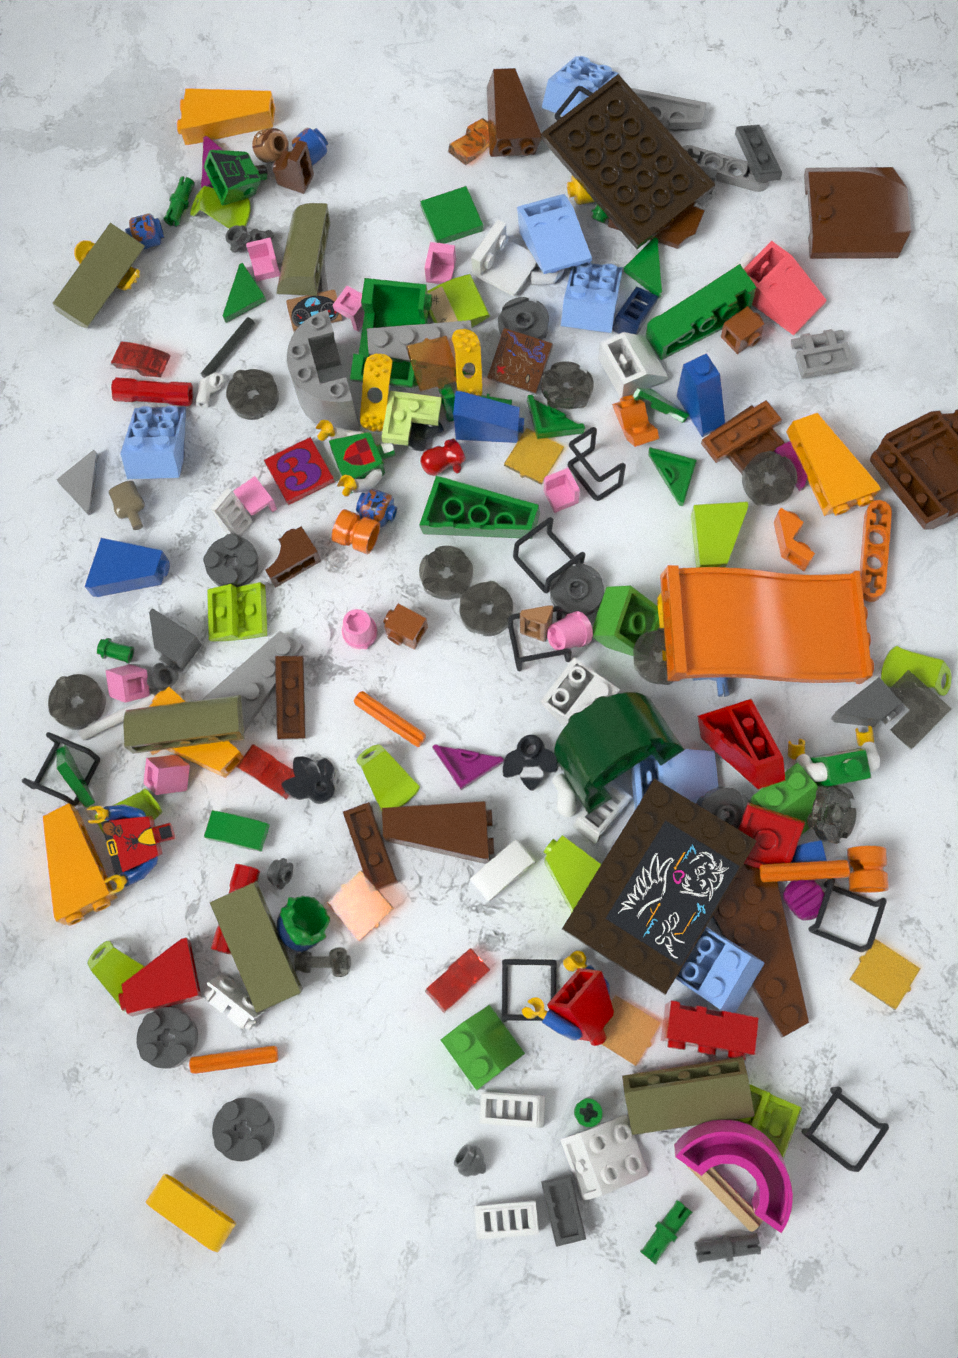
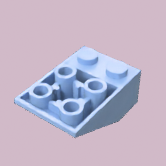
[542,56,619,116]
[517,194,592,274]
[561,262,623,333]
[120,405,186,479]
[631,749,719,810]
[675,926,764,1013]

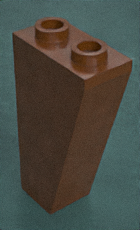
[487,68,541,157]
[382,801,495,864]

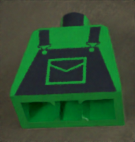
[203,150,268,206]

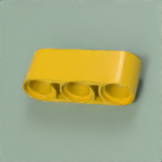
[146,1173,236,1252]

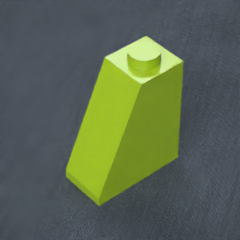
[691,502,749,568]
[543,835,601,913]

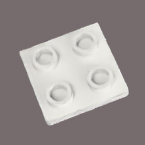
[471,220,537,296]
[561,1115,649,1201]

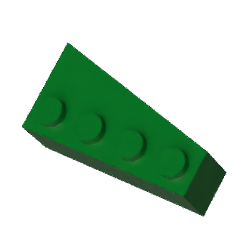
[645,264,757,360]
[419,475,540,539]

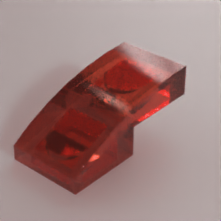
[111,341,171,378]
[236,744,295,800]
[425,948,490,1013]

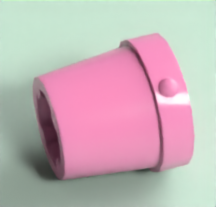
[342,609,378,650]
[547,611,593,650]

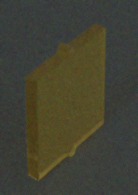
[504,428,564,485]
[849,939,921,1010]

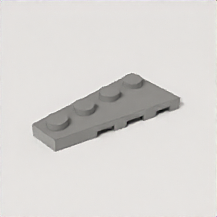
[631,88,706,129]
[367,320,475,374]
[202,631,304,733]

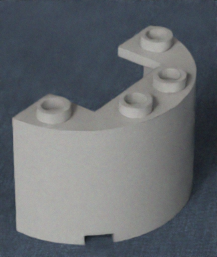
[287,310,360,431]

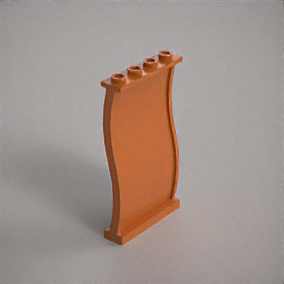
[660,565,874,684]

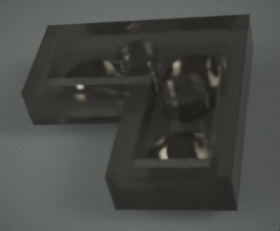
[890,670,952,750]

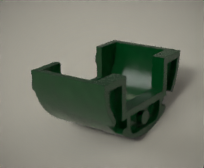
[554,692,685,814]

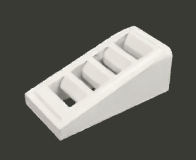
[211,488,252,537]
[573,781,632,844]
[480,1092,545,1128]
[474,1200,539,1239]

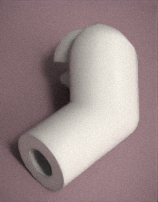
[196,372,224,408]

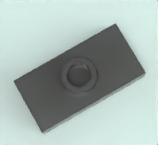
[541,1174,586,1247]

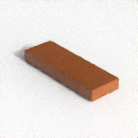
[701,400,782,463]

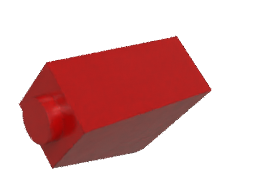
[118,937,202,1017]

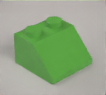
[592,585,660,660]
[749,763,829,835]
[440,1005,525,1091]

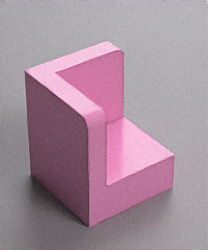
[246,238,280,282]
[425,242,456,284]
[333,286,364,332]
[543,467,580,513]
[233,476,277,515]
[106,664,150,703]
[144,755,190,795]

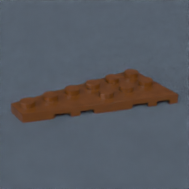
[712,864,809,1038]

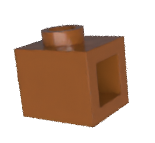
[721,306,765,354]
[383,603,428,650]

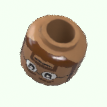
[252,128,289,163]

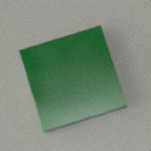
[420,186,484,244]

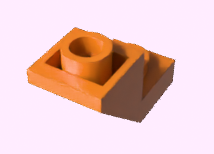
[612,395,659,447]
[773,508,815,571]

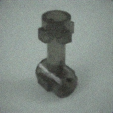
[294,947,352,977]

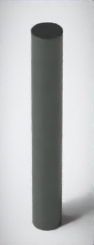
[200,317,255,378]

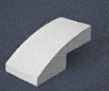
[470,839,536,901]

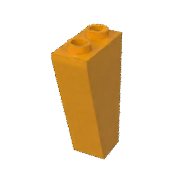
[177,88,275,145]
[786,413,881,516]
[149,687,245,778]
[43,803,117,926]

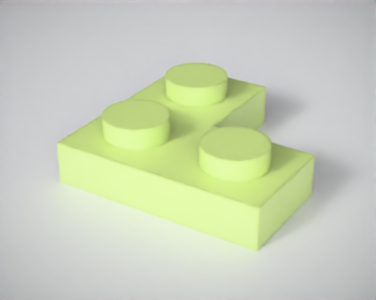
[381,391,442,446]

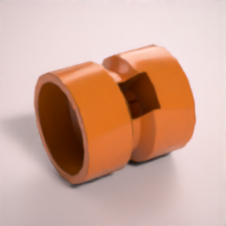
[331,509,380,555]
[847,846,889,893]

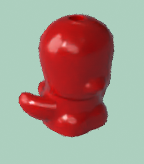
[420,438,466,476]

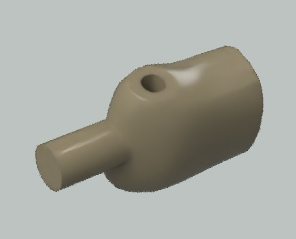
[108,480,145,530]

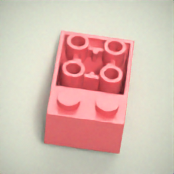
[744,241,827,335]

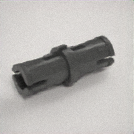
[694,1233,761,1263]

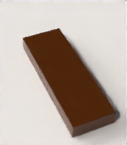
[275,656,305,740]
[343,802,398,893]

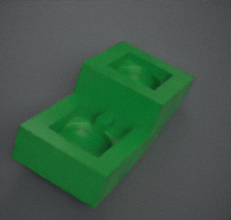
[204,810,270,852]

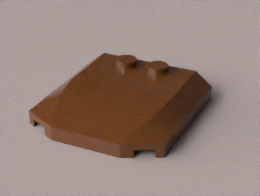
[804,167,911,259]
[870,409,958,530]

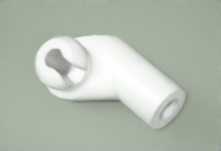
[531,269,564,285]
[552,774,577,817]

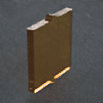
[406,336,456,392]
[327,870,394,941]
[601,995,661,1066]

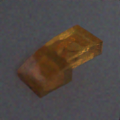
[448,118,489,165]

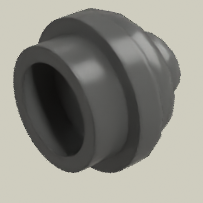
[454,1144,486,1177]

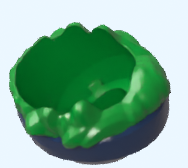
[277,895,330,952]

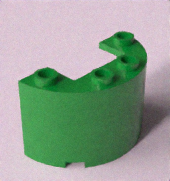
[350,278,432,388]

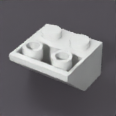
[598,332,668,398]
[541,658,620,727]

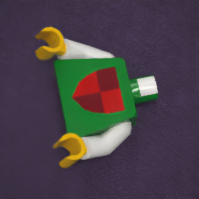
[316,420,396,497]
[788,726,880,786]

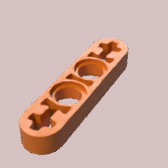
[860,500,892,602]

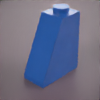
[676,353,725,437]
[453,391,524,443]
[84,538,170,597]

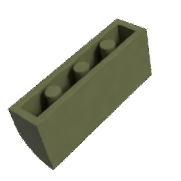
[277,203,331,296]
[53,222,145,328]
[123,695,245,754]
[209,881,303,1013]
[622,1057,755,1135]

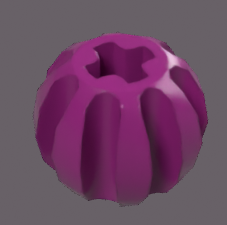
[783,880,825,921]

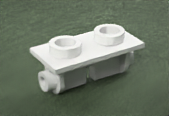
[204,975,266,1031]

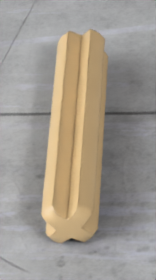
[686,1165,763,1232]

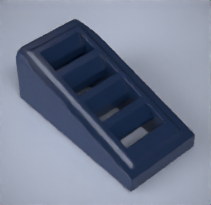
[612,286,659,335]

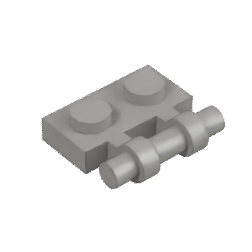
[791,329,855,379]

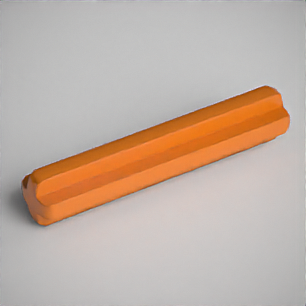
[354,691,426,747]
[760,860,850,882]
[189,1046,279,1074]

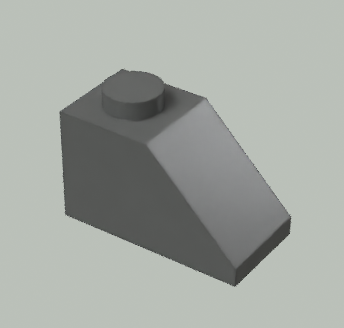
[149,608,202,671]
[831,677,902,727]

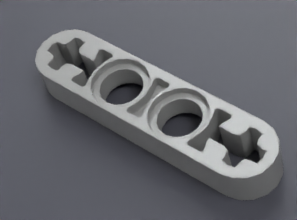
[683,145,770,192]

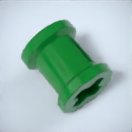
[574,1098,602,1127]

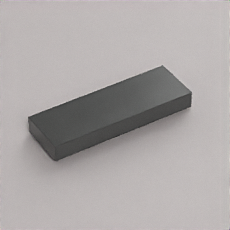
[735,125,782,182]

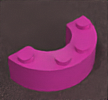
[674,1120,793,1233]

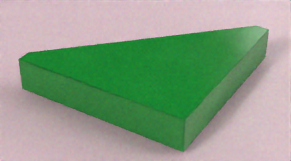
[624,237,662,299]
[222,263,266,323]
[436,377,455,422]
[633,388,689,423]
[527,395,585,439]
[648,447,697,506]
[56,745,95,808]

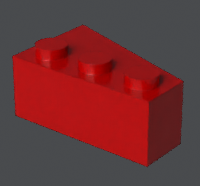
[697,699,786,789]
[661,1000,759,1061]

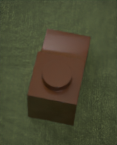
[273,140,314,194]
[265,526,321,588]

